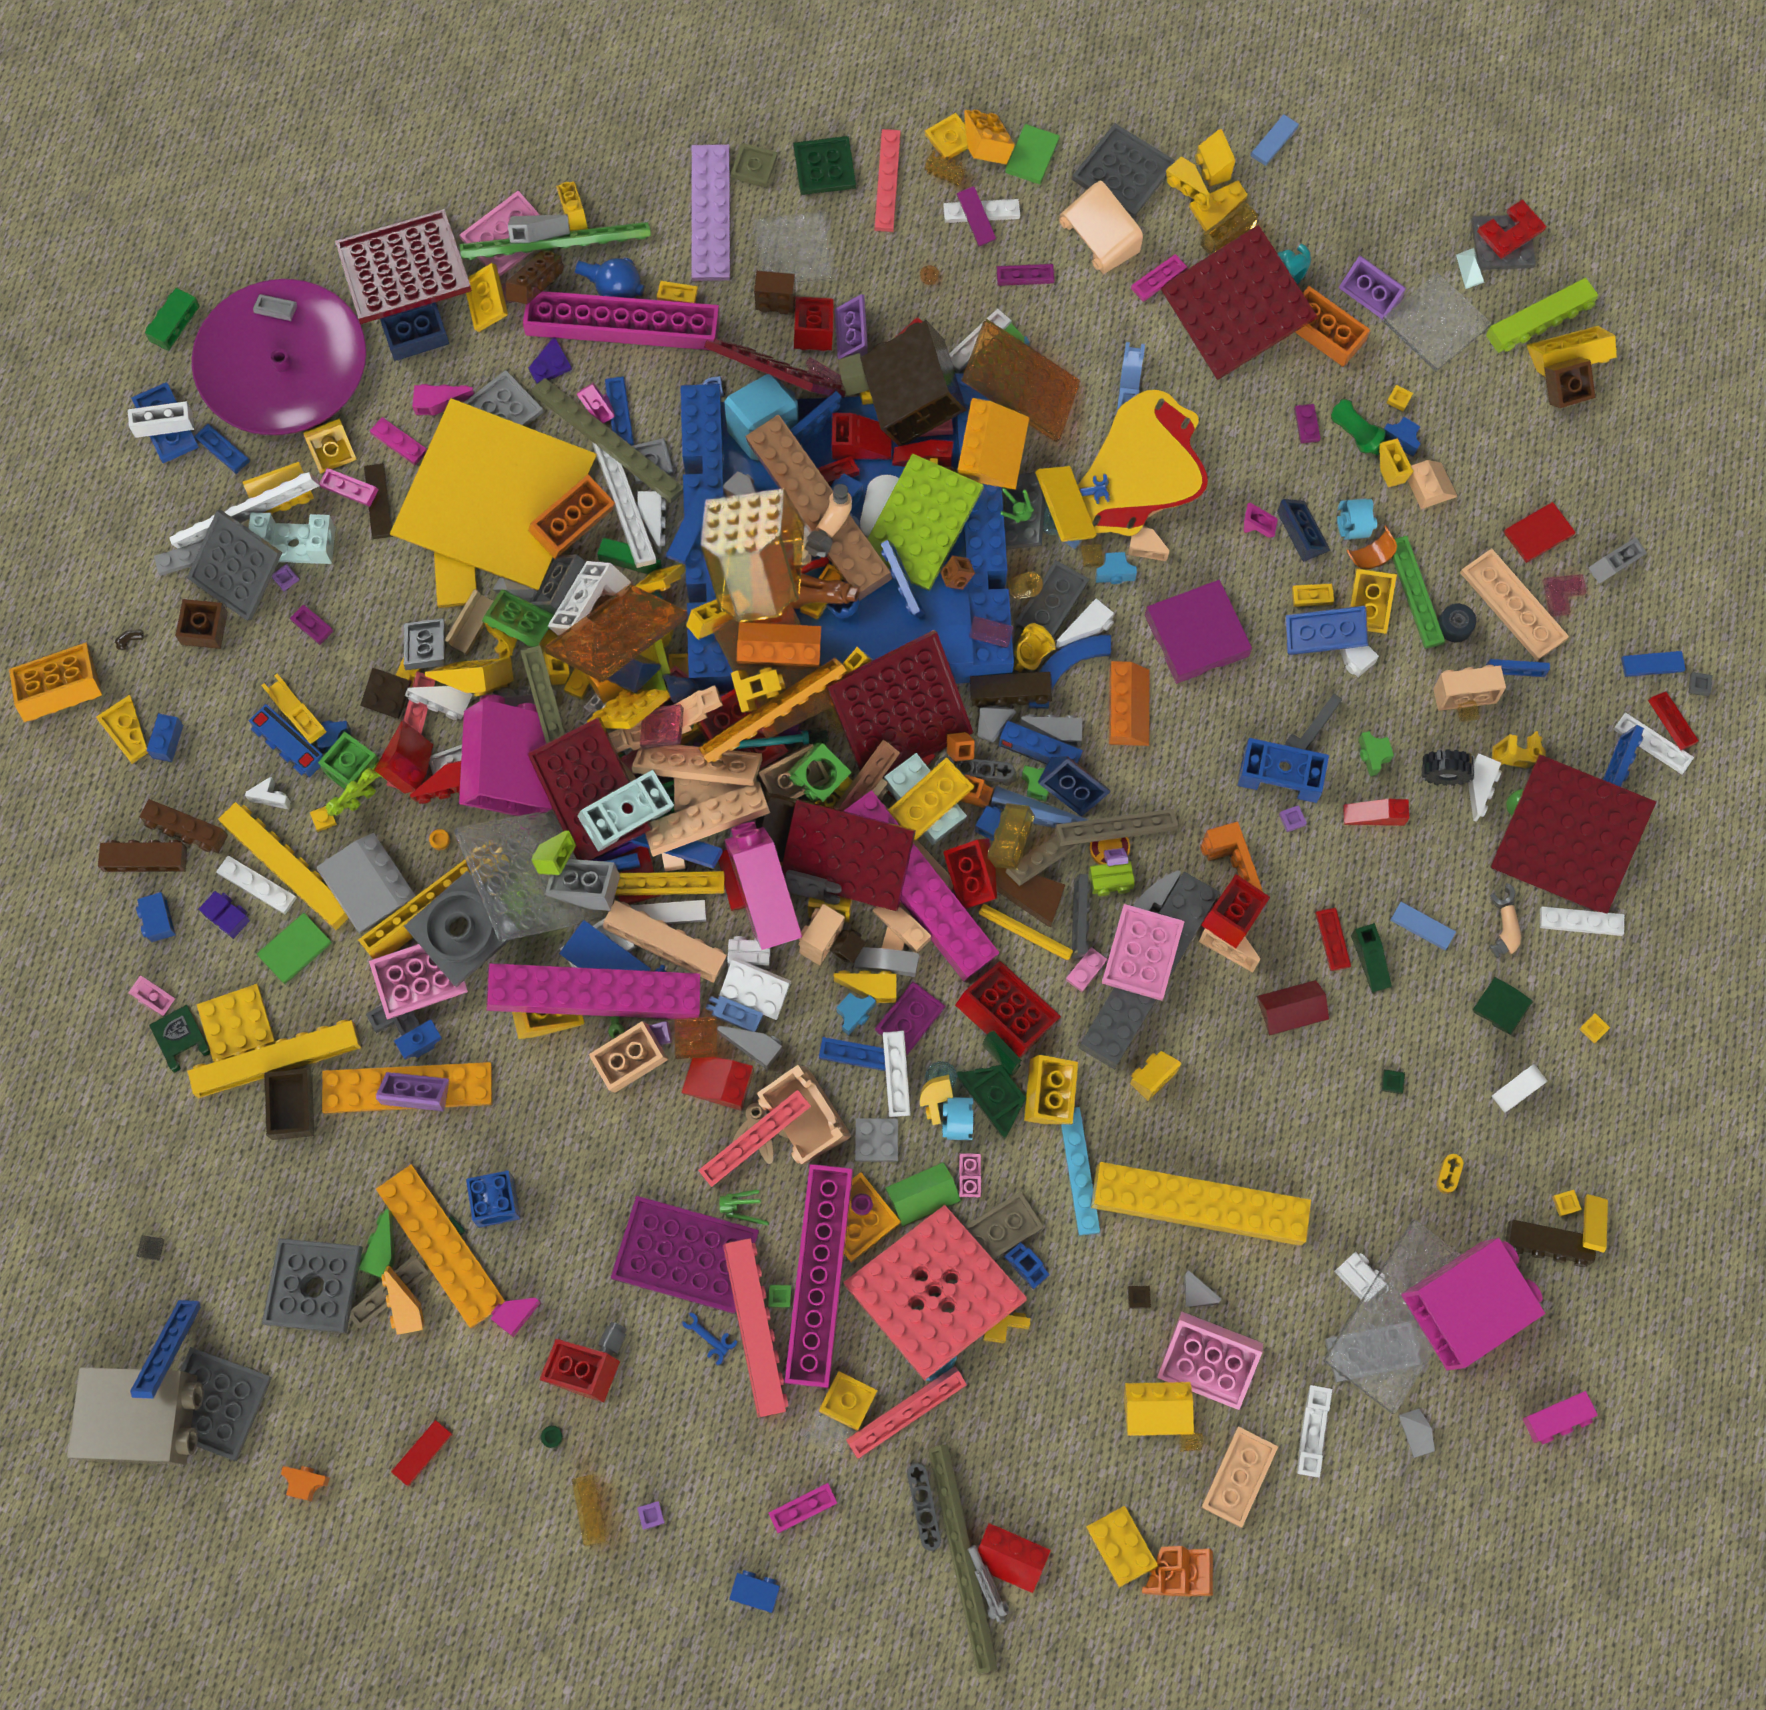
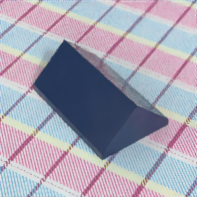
[1277,499,1330,562]
[590,643,662,693]
[1038,756,1110,817]

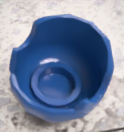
[827,597,859,619]

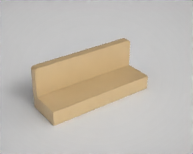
[445,589,493,655]

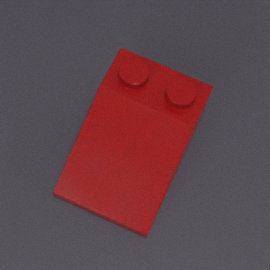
[794,297,834,351]
[374,721,434,794]
[943,838,997,909]
[1201,874,1270,948]
[681,1053,754,1111]
[539,1339,620,1403]

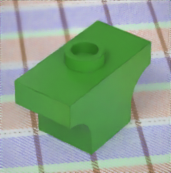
[1358,731,1394,776]
[1021,765,1050,802]

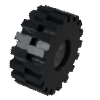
[1422,749,1474,786]

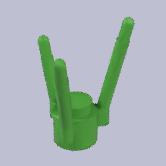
[1000,488,1034,523]
[719,1189,769,1226]

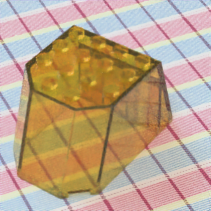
[700,489,805,622]

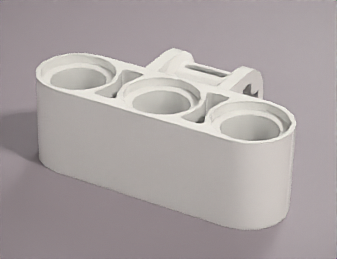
[1492,1064,1547,1113]

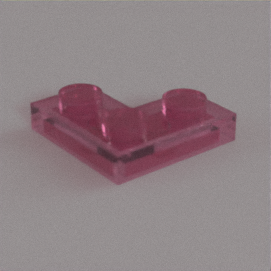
[1542,574,1587,617]

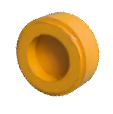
[429,829,450,850]

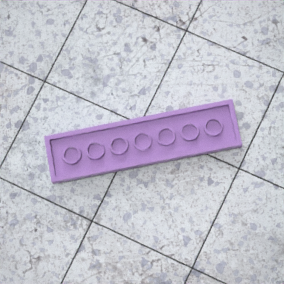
[692,145,730,281]

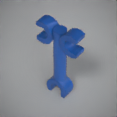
[1079,474,1110,504]
[682,1313,738,1366]

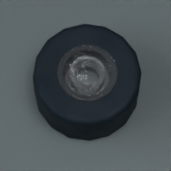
[1438,603,1477,643]

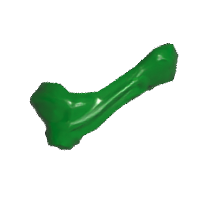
[1331,399,1386,455]

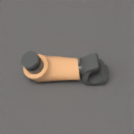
[804,484,852,558]
[1489,883,1521,958]

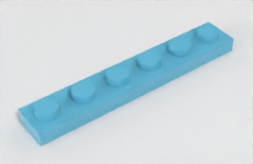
[1061,1107,1100,1236]

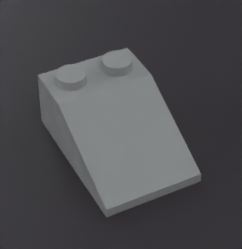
[545,859,620,911]

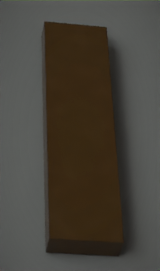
[364,463,393,539]

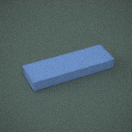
[1251,114,1299,166]
[1390,902,1456,950]

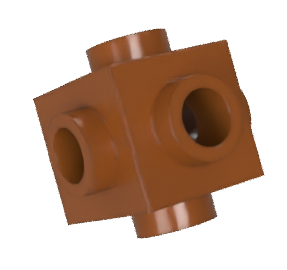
[940,556,975,590]

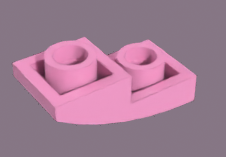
[959,1153,981,1197]

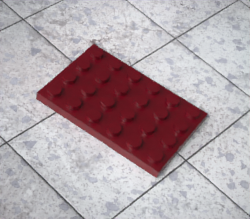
[528,717,652,861]
[782,799,916,911]

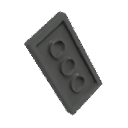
[1004,472,1045,550]
[1015,560,1089,638]

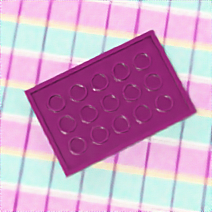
[611,1196,759,1314]

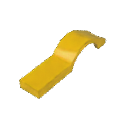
[261,674,326,744]

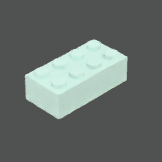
[884,753,967,845]

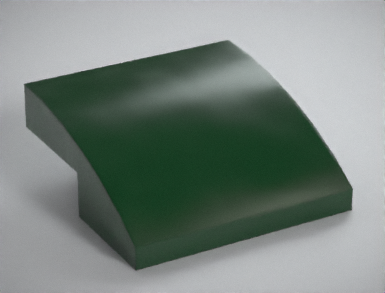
[1473,977,1533,1035]
[982,1030,1022,1076]

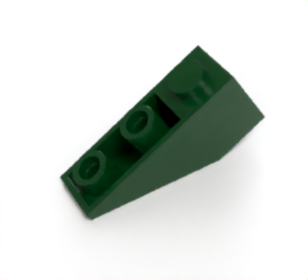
[1351,923,1392,993]

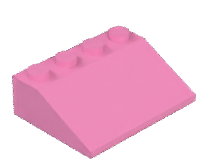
[369,944,468,1020]
[1157,1311,1263,1410]

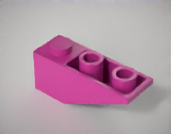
[412,384,474,415]

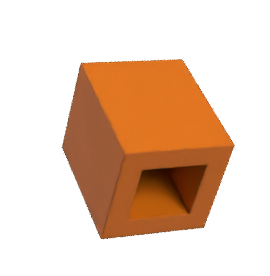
[947,732,975,761]

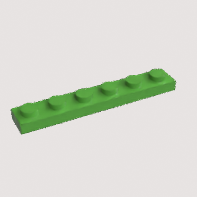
[1392,536,1445,649]

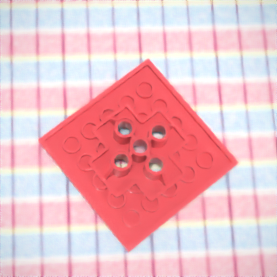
[844,1205,1027,1381]

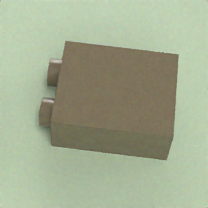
[67,1367,203,1465]

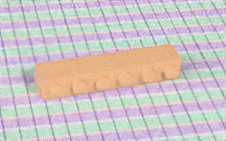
[603,900,727,983]

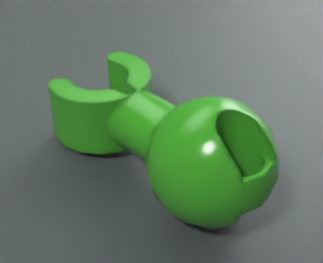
[608,1016,625,1039]

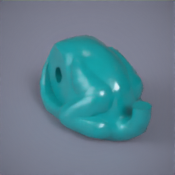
[1277,244,1311,285]

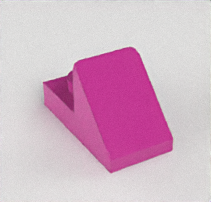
[577,382,615,424]
[1244,503,1278,538]

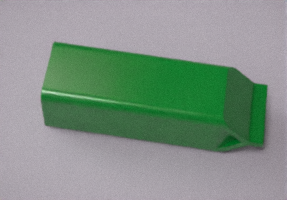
[597,537,662,574]

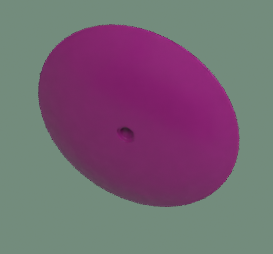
[191,279,366,435]

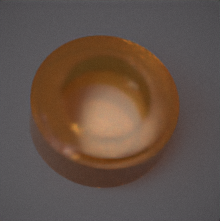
[920,265,939,285]

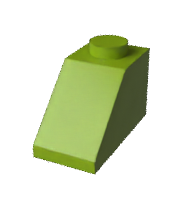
[531,831,576,875]

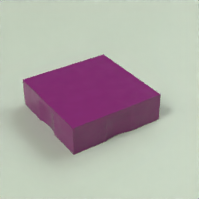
[1144,579,1252,684]

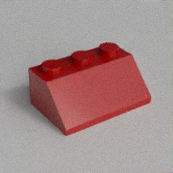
[978,1523,1051,1593]

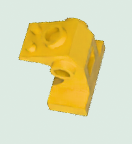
[731,667,785,712]
[1492,731,1546,769]

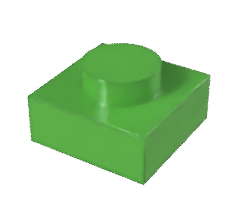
[769,1285,791,1308]

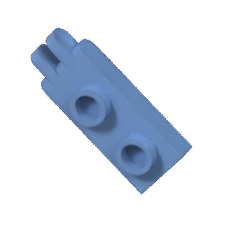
[705,996,764,1032]

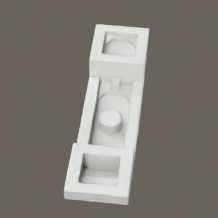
[1297,1385,1332,1478]

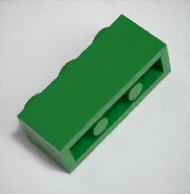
[145,288,200,351]

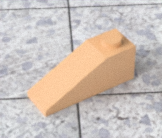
[872,906,931,953]

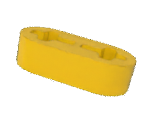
[1436,1154,1463,1194]

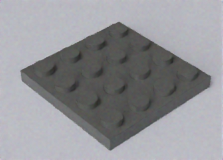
[1072,123,1175,218]
[187,510,283,621]
[180,1347,272,1461]

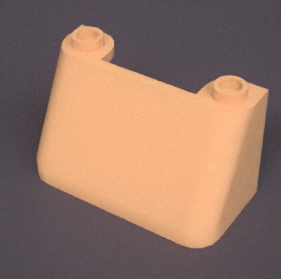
[1059,181,1143,274]
[757,1065,851,1165]

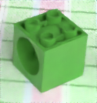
[318,732,379,799]
[788,743,852,802]

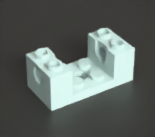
[249,512,336,564]
[577,770,674,852]

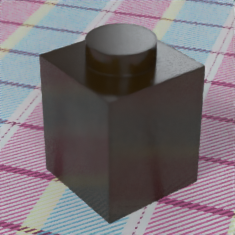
[829,929,867,963]

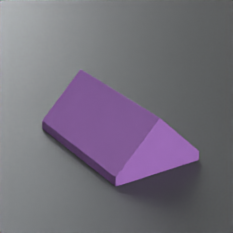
[1338,255,1406,320]
[835,294,868,359]
[376,1072,449,1111]

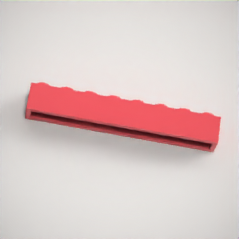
[723,1238,788,1418]

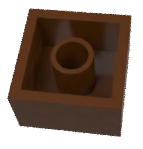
[754,271,796,314]
[1544,357,1596,408]
[175,599,228,649]

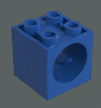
[466,1170,521,1228]

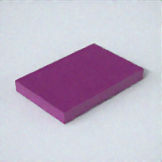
[874,982,946,1055]

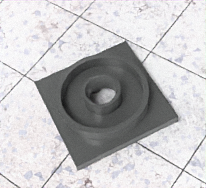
[404,871,520,987]
[262,1238,363,1334]

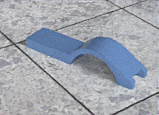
[1117,342,1145,411]

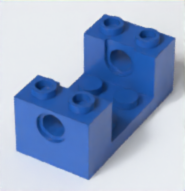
[1237,738,1329,803]

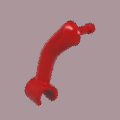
[790,557,830,584]

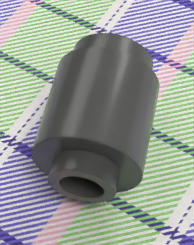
[598,1322,627,1356]

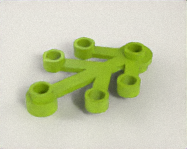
[325,761,383,816]

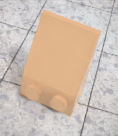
[1199,928,1260,973]

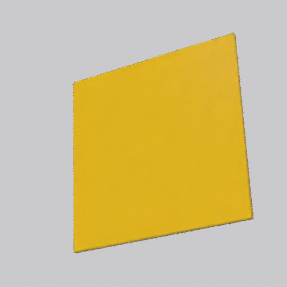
[390,398,597,591]

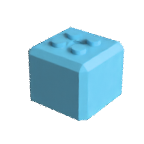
[724,374,799,460]

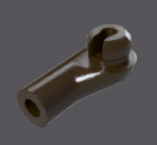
[115,630,144,650]

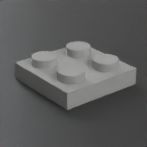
[855,1118,898,1162]

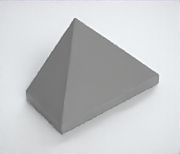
[493,577,536,602]
[978,706,1016,743]
[1183,1270,1222,1307]
[1398,1409,1435,1458]

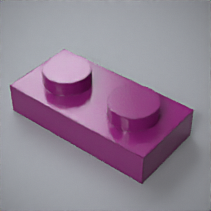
[1294,404,1321,444]
[290,604,334,645]

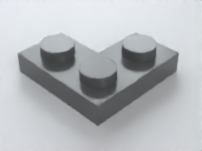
[366,1005,420,1036]

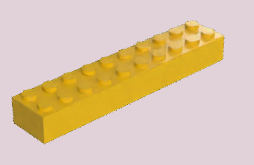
[1091,1162,1311,1246]

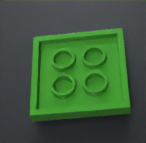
[482,589,554,647]

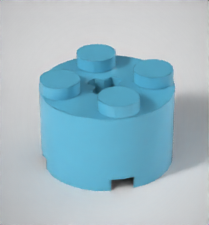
[1337,498,1377,540]
[942,1097,973,1140]

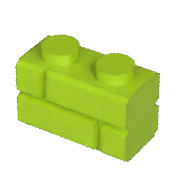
[1089,861,1135,896]

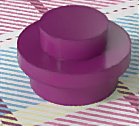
[851,1194,873,1215]

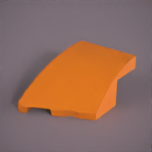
[1142,1546,1213,1596]

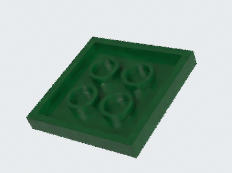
[793,136,856,195]

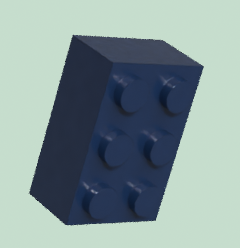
[380,302,449,362]

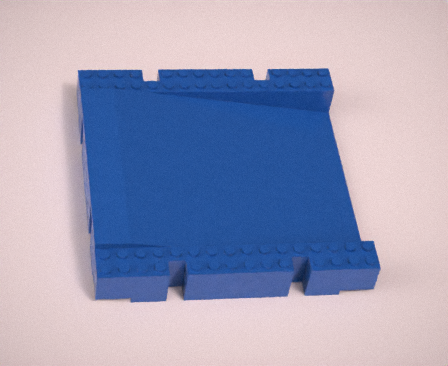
[680,372,1014,692]

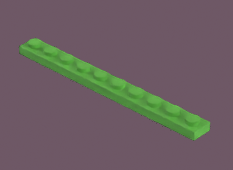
[459,222,651,260]

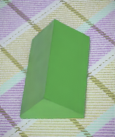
[885,1162,961,1227]

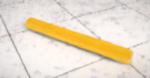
[979,904,1073,960]

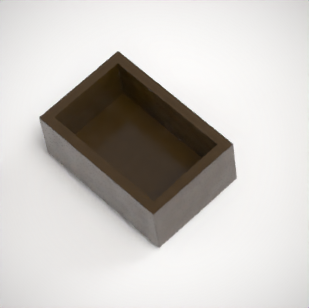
[756,792,798,862]
[264,1069,314,1140]

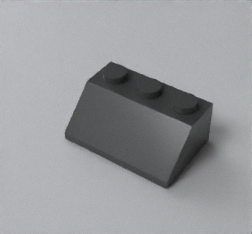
[530,554,586,615]

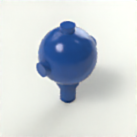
[575,258,645,298]

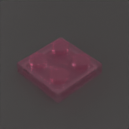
[640,704,684,749]

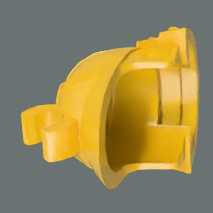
[484,622,518,658]
[1013,623,1056,672]

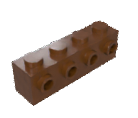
[506,251,564,304]
[139,799,228,854]

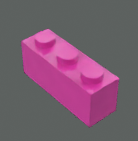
[1522,1391,1598,1445]

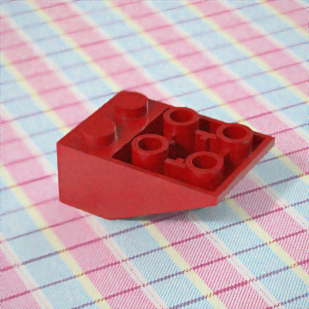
[832,413,891,459]
[410,761,461,804]

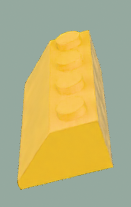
[1527,326,1617,377]

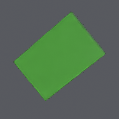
[1005,124,1060,185]
[257,913,332,985]

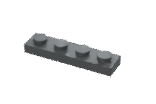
[1071,874,1090,959]

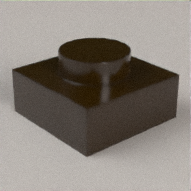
[1127,1286,1151,1309]

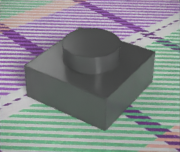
[1688,672,1713,696]

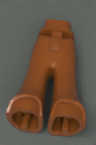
[788,573,860,609]

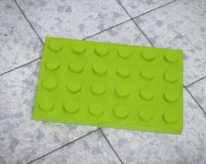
[867,453,984,591]

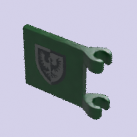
[149,1005,210,1073]

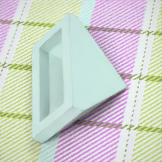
[1456,248,1484,289]

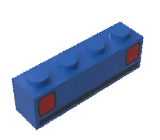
[248,704,323,778]
[999,721,1083,765]

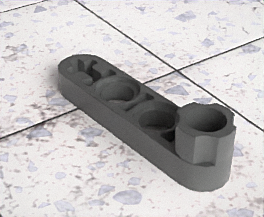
[1284,694,1342,750]
[936,756,1017,786]
[907,1462,941,1551]

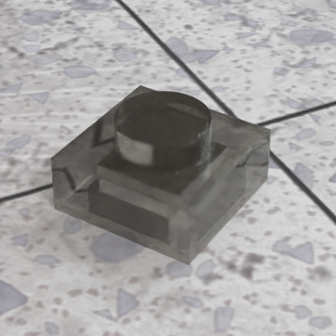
[137,1235,165,1261]

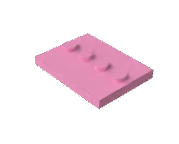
[460,191,540,277]
[1102,904,1184,1001]

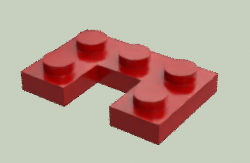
[1477,199,1547,259]

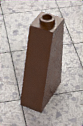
[995,861,1065,927]

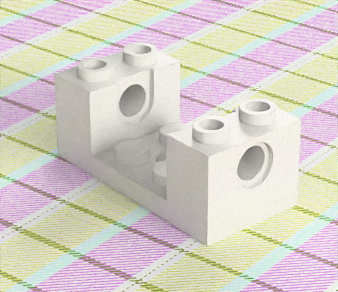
[548,561,631,648]

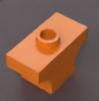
[960,774,994,808]
[281,1466,330,1502]

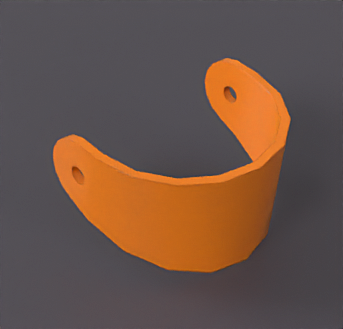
[1346,525,1397,569]

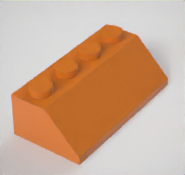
[737,622,821,667]
[1109,661,1149,746]

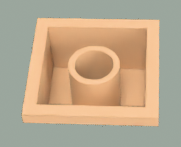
[1407,460,1457,509]

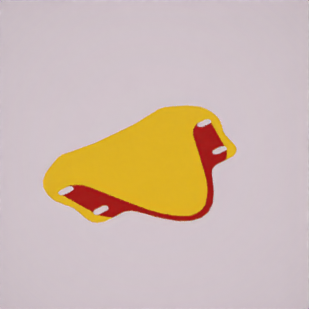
[1078,390,1208,536]

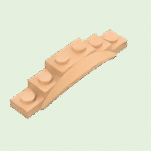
[608,685,723,753]

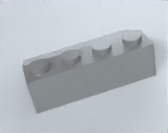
[316,833,415,934]

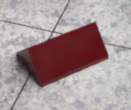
[1256,980,1329,1036]

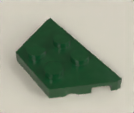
[956,1065,1026,1139]

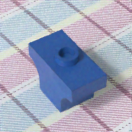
[1384,417,1421,457]
[316,721,351,753]
[394,1019,442,1060]
[1004,1242,1050,1290]

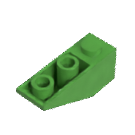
[359,1209,395,1279]

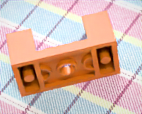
[1200,821,1263,892]

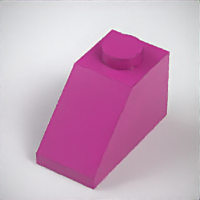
[491,1298,541,1337]

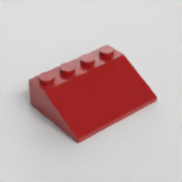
[696,689,788,769]
[955,961,1061,1058]

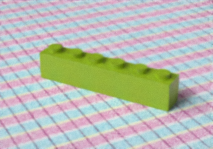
[1486,278,1598,353]

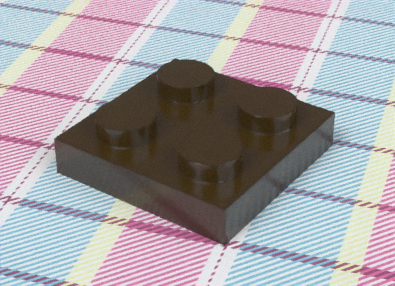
[360,668,412,719]

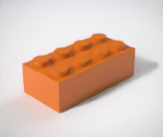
[1295,286,1370,367]
[528,475,615,559]

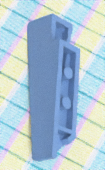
[991,786,1088,828]

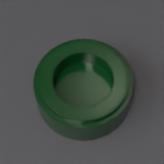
[541,1425,563,1448]

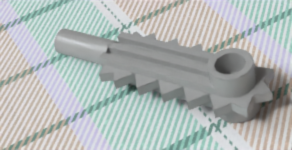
[968,1545,1009,1622]

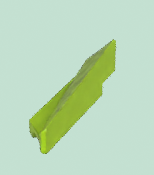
[636,614,670,702]

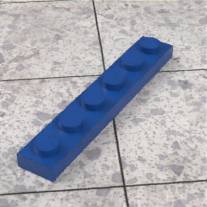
[130,1300,201,1399]

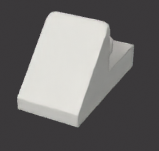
[245,777,291,810]

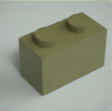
[838,353,869,396]

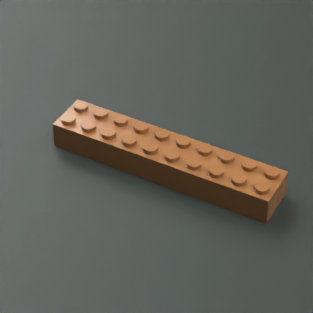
[745,414,892,601]

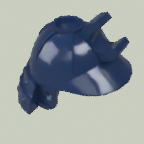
[662,674,699,702]

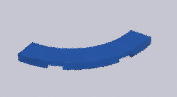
[1028,635,1111,709]

